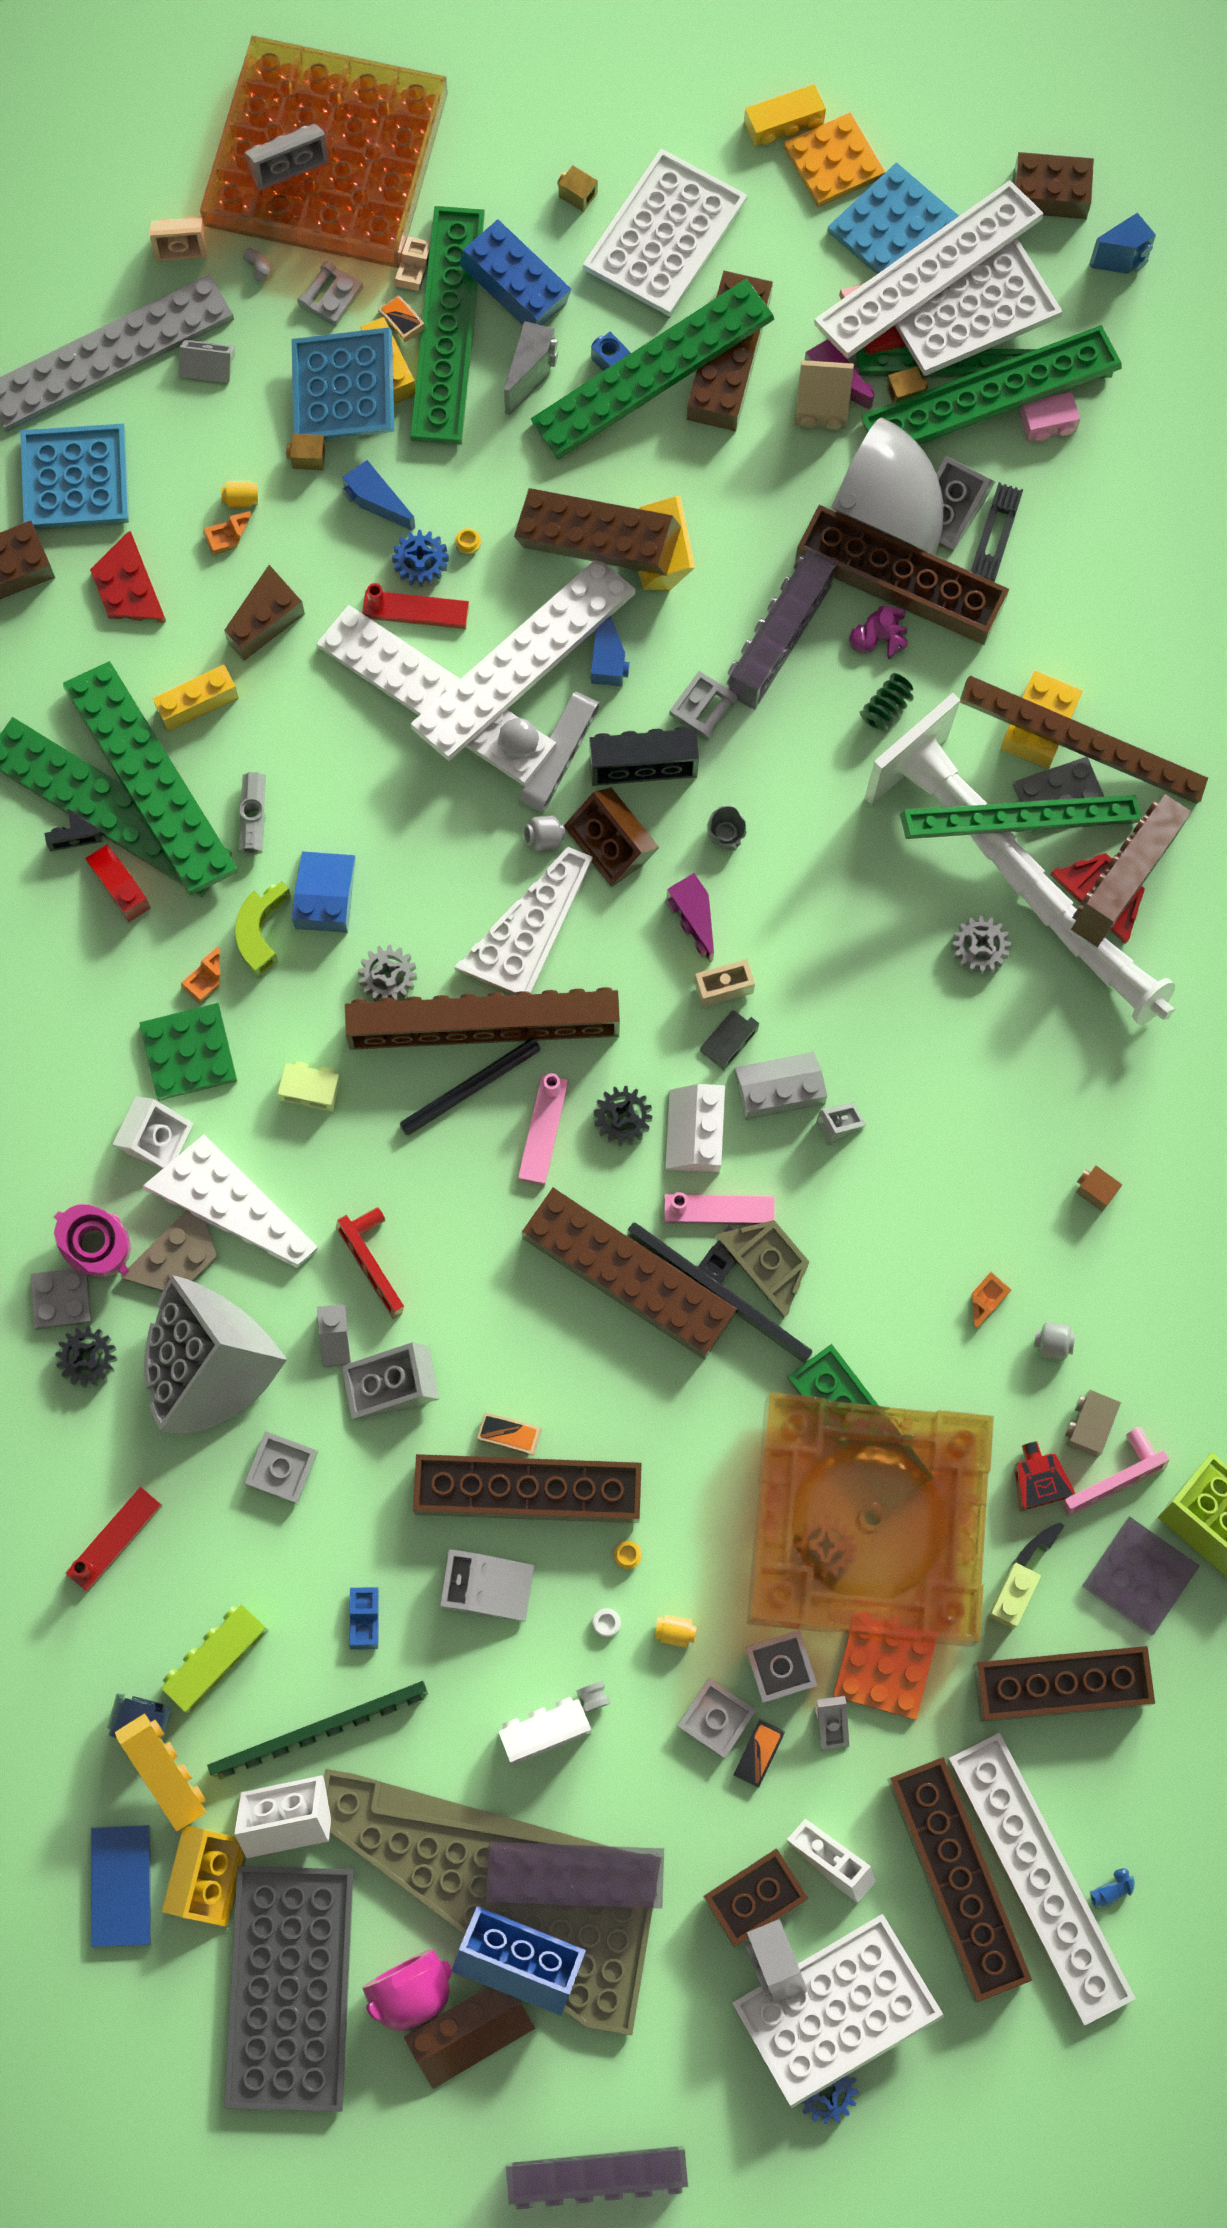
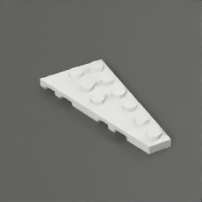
[454,847,593,995]
[143,1135,318,1268]

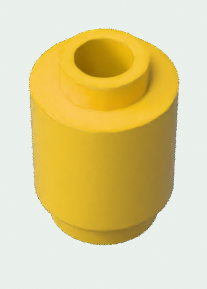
[221,481,258,508]
[654,1615,697,1648]

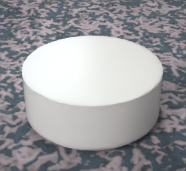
[592,1608,621,1638]

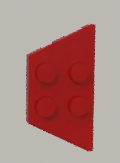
[90,531,166,623]
[1050,853,1145,944]

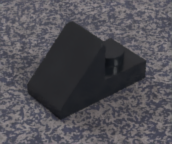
[44,809,103,852]

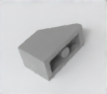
[317,1304,351,1367]

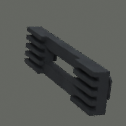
[971,482,1024,582]

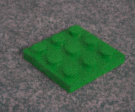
[139,1003,238,1101]

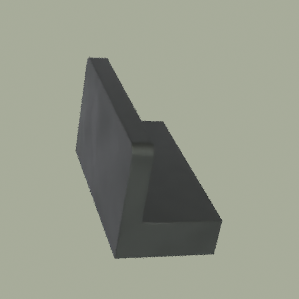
[700,1010,759,1070]

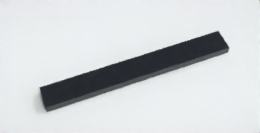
[627,1222,813,1363]

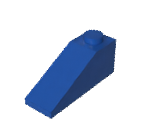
[342,460,415,530]
[591,616,630,687]

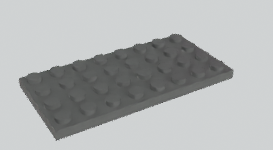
[224,1866,354,2112]

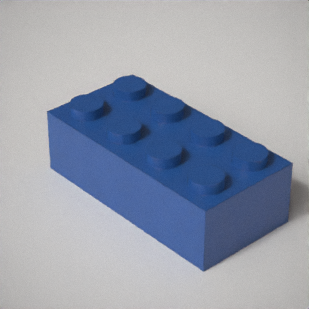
[459,219,571,325]
[452,1906,586,2016]

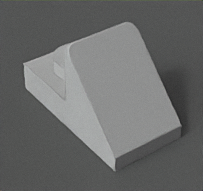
[815,1696,850,1750]

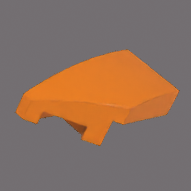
[203,511,251,555]
[181,947,220,1004]
[972,1272,1012,1328]

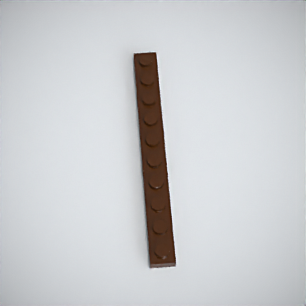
[960,675,1208,804]

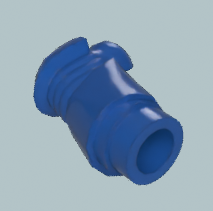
[1090,1868,1135,1908]

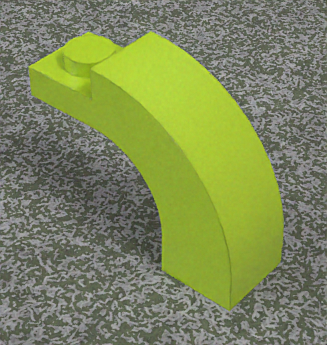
[235,881,291,978]

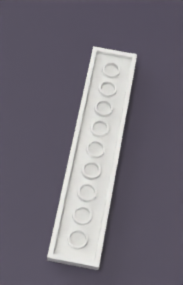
[814,180,1043,359]
[411,560,635,761]
[316,605,557,787]
[948,1733,1136,2026]

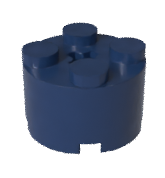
[107,1693,172,1741]

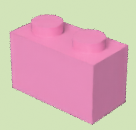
[1019,392,1080,441]

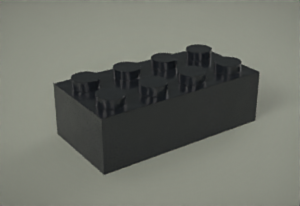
[589,726,699,786]

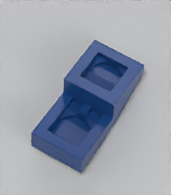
[349,1587,379,1649]

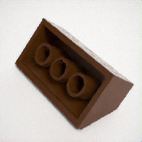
[404,1987,536,2089]

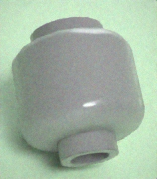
[524,815,565,852]
[1034,1322,1075,1360]

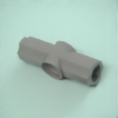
[239,772,266,855]

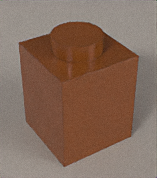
[1076,1165,1123,1212]

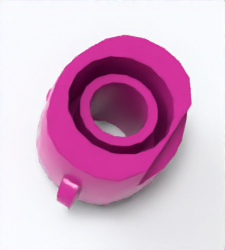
[53,1204,131,1278]
[363,1949,452,2032]

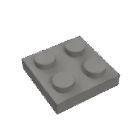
[30,1269,92,1330]
[244,1431,318,1505]
[677,1678,756,1759]

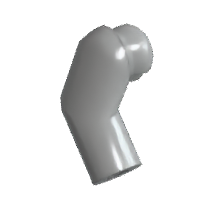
[243,247,271,282]

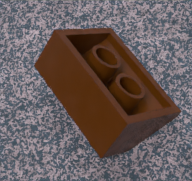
[564,787,659,887]

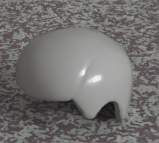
[498,718,539,759]

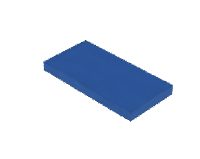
[91,1825,151,1947]

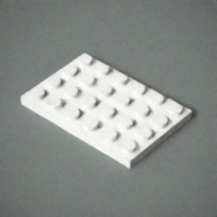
[583,149,747,317]
[894,238,1063,376]
[732,1914,944,2108]

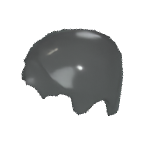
[707,805,747,851]

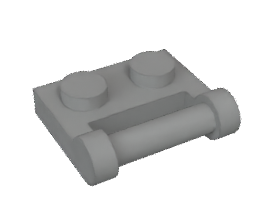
[297,260,363,326]
[669,671,738,740]

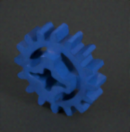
[392,530,449,587]
[800,2076,859,2124]

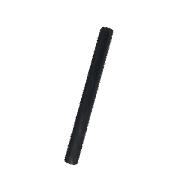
[400,1038,540,1135]

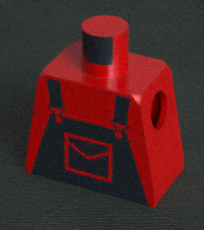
[1014,1441,1075,1512]

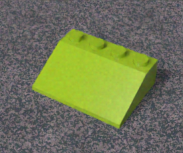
[1157,1452,1227,1577]

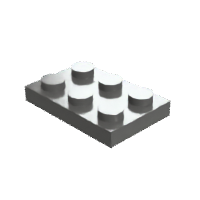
[1013,757,1105,832]

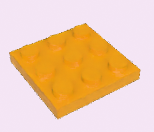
[783,112,885,207]

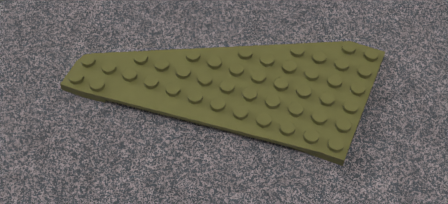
[324,1769,661,2035]

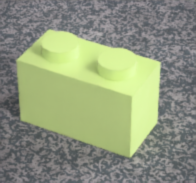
[278,1061,341,1112]
[988,1563,1041,1630]

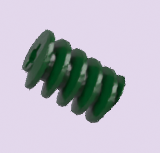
[859,673,914,732]

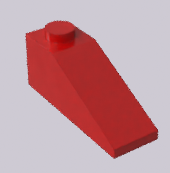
[85,844,151,923]

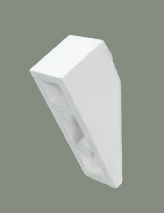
[787,1819,876,1903]

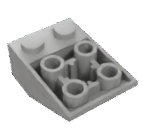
[440,1549,534,1622]

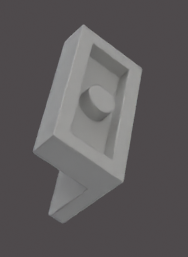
[179,340,235,383]

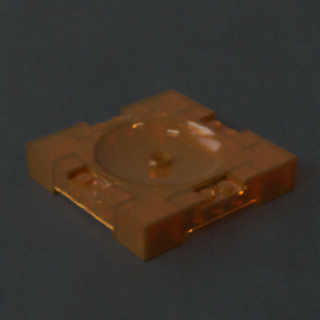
[747,1392,994,1647]

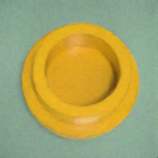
[455,528,481,554]
[614,1541,642,1569]

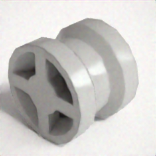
[576,1681,611,1713]

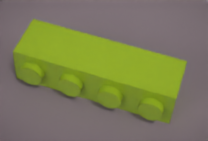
[161,1604,268,1714]

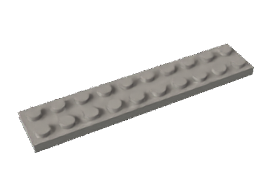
[0,274,234,432]

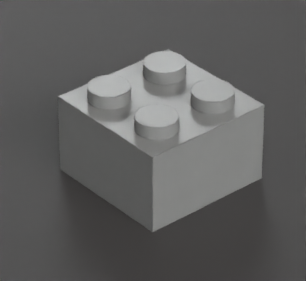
[745,1630,817,1703]
[745,1919,807,2004]

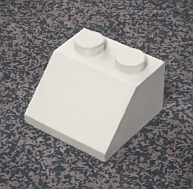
[112,1096,194,1169]

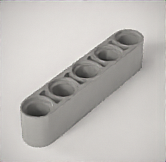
[519,692,600,813]

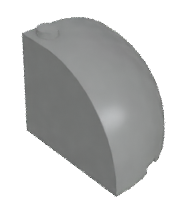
[831,417,944,556]
[144,1275,287,1433]

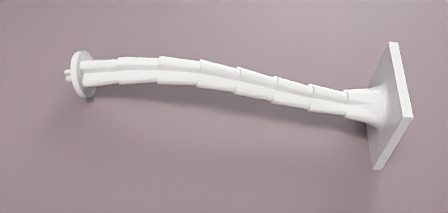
[864,693,1175,1025]

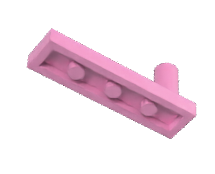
[518,1073,568,1186]
[664,1192,775,1225]
[1063,1427,1169,1517]

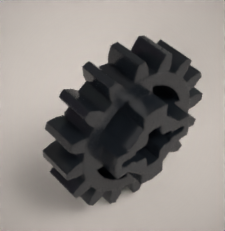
[594,1086,653,1146]
[55,1326,118,1388]

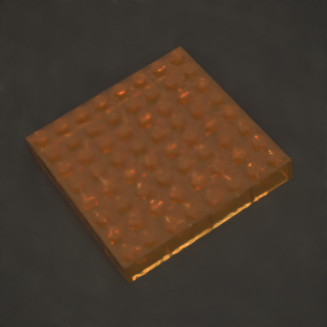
[200,35,448,268]

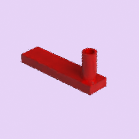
[362,583,469,629]
[336,1207,404,1319]
[65,1487,163,1592]

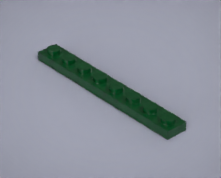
[207,1681,428,1780]

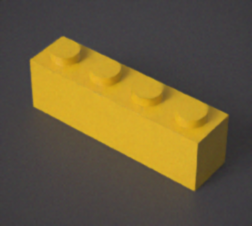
[115,1714,206,1832]

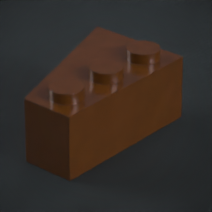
[224,565,305,661]

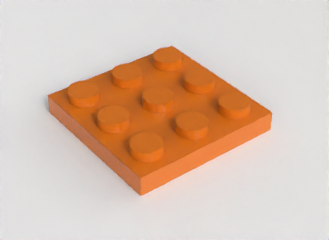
[833,1613,937,1720]

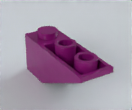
[804,339,874,410]
[665,873,714,962]

